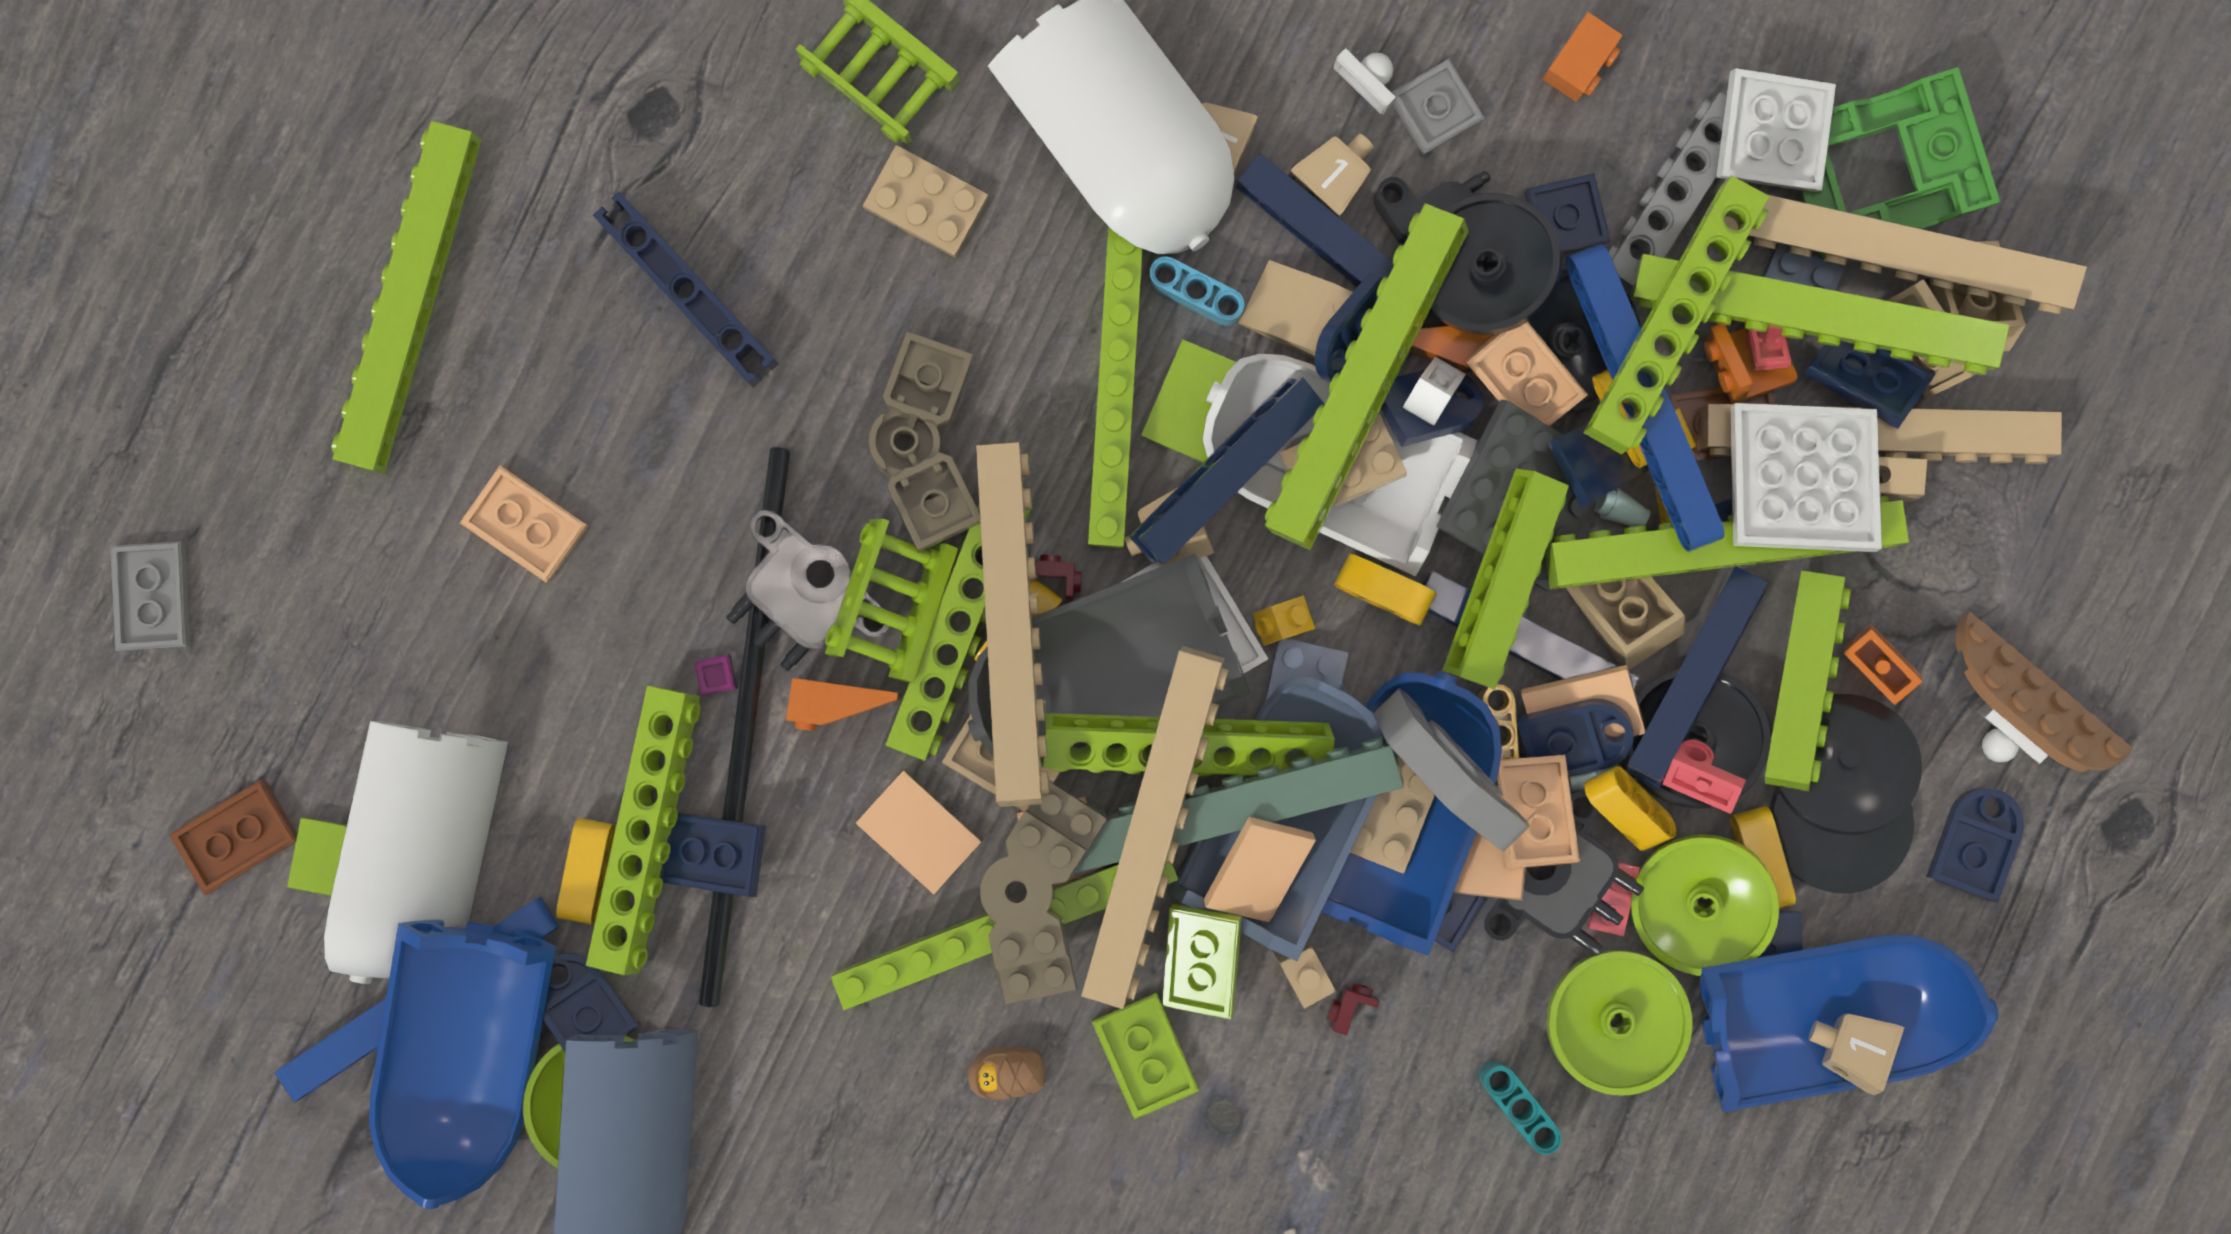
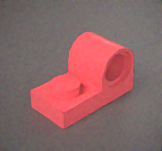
[1663,740,1746,814]

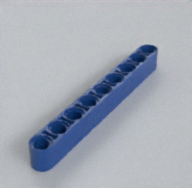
[1565,244,1724,552]
[275,897,560,1103]

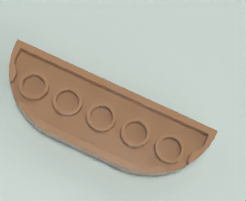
[1956,611,2133,772]

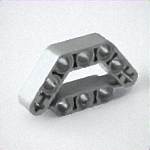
[1373,688,1530,852]

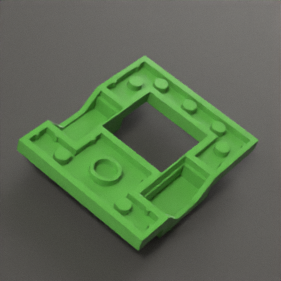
[1799,66,2000,259]

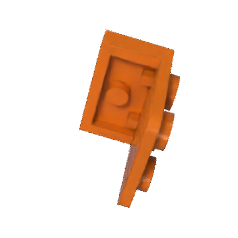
[1704,324,1797,405]

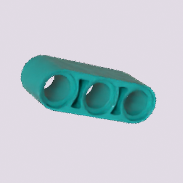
[1479,1060,1562,1155]

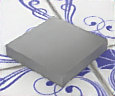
[1391,59,1485,156]

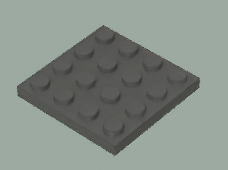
[1436,400,1597,592]

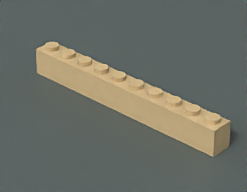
[1724,195,2087,315]
[1698,404,2062,464]
[976,442,1049,807]
[1081,646,1229,1009]

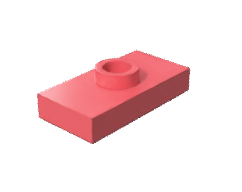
[1744,322,1791,371]

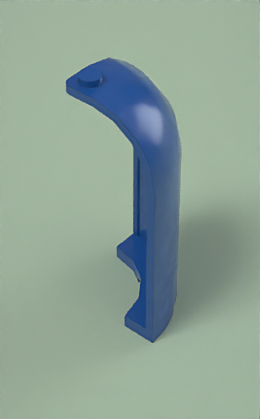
[1321,671,1502,956]
[369,920,556,1209]
[1700,935,1999,1112]

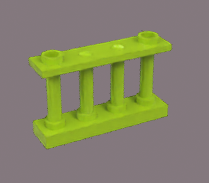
[796,0,961,146]
[825,518,958,683]

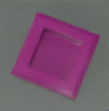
[694,654,737,696]

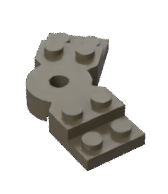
[868,332,980,553]
[980,780,1108,1005]

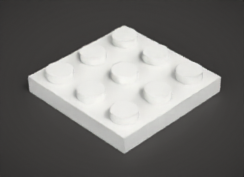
[1716,68,1836,192]

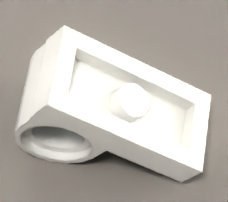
[1403,357,1466,426]

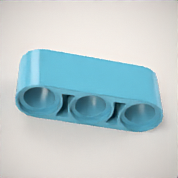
[1149,256,1244,326]

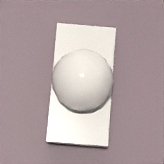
[1334,48,1396,115]
[1977,702,2048,764]

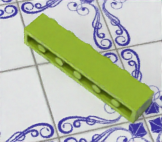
[1442,468,1569,689]
[1765,570,1851,791]

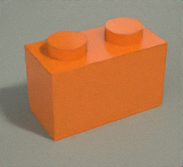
[1542,12,1623,102]
[1843,623,1923,705]

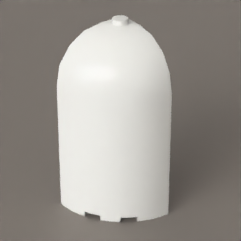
[988,0,1235,254]
[1202,354,1477,576]
[324,721,508,984]

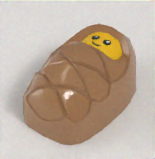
[968,1046,1045,1100]

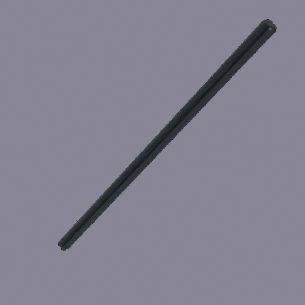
[699,447,790,1007]

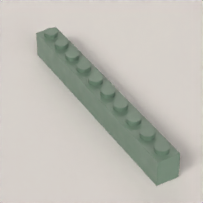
[1073,737,1404,874]

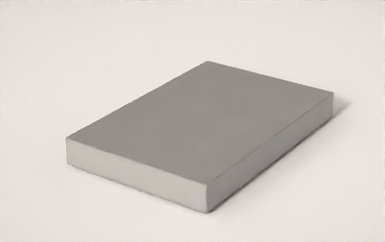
[110,541,191,651]

